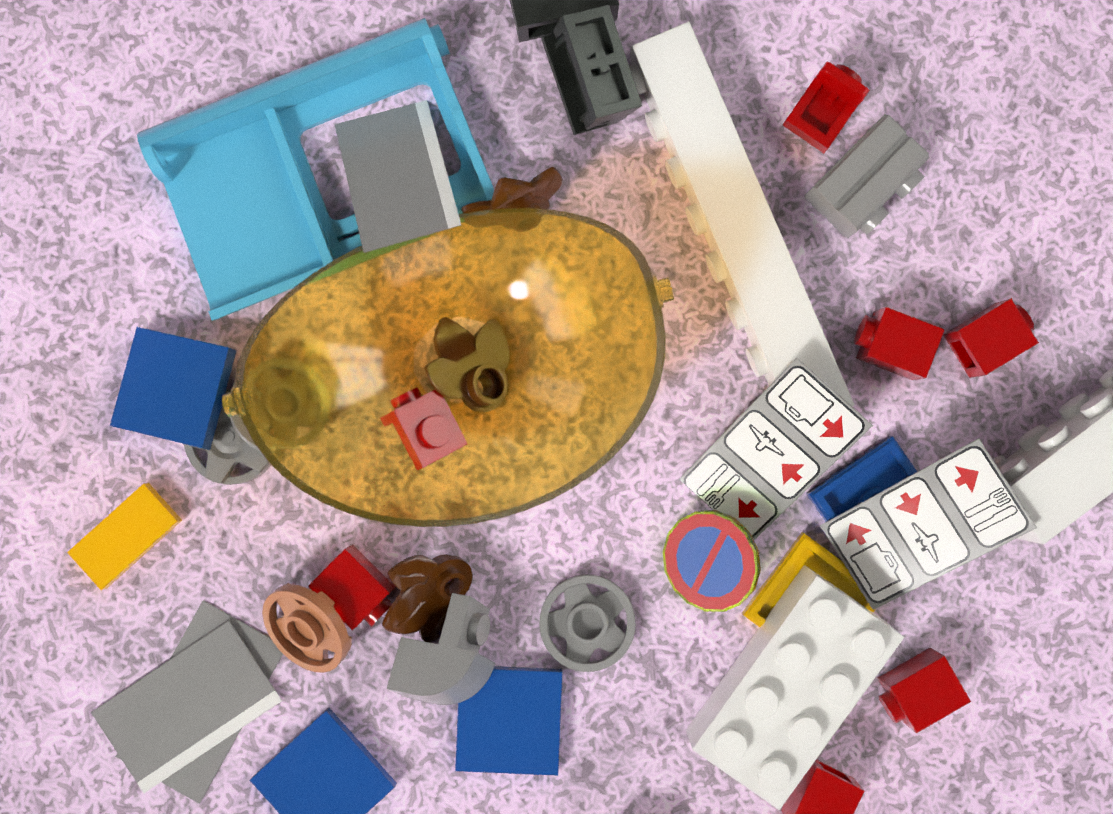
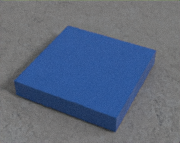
[110,327,236,450]
[806,436,917,522]
[455,666,562,776]
[249,708,397,814]

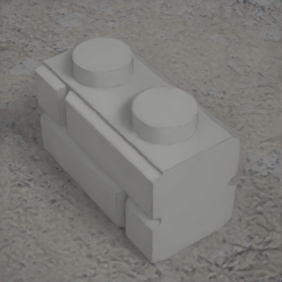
[804,114,930,238]

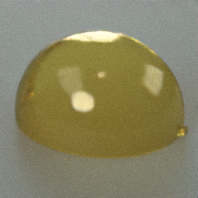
[222,208,674,527]

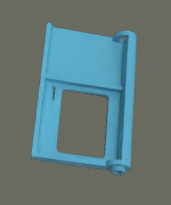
[137,18,494,321]

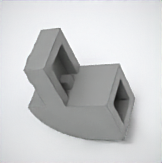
[386,593,495,705]

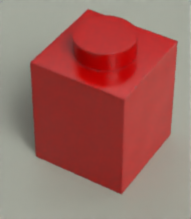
[943,298,1039,378]
[854,307,945,380]
[308,545,396,631]
[878,648,971,733]
[781,759,865,814]

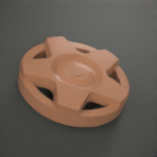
[262,583,352,673]

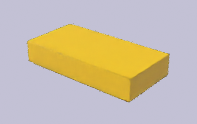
[67,483,182,590]

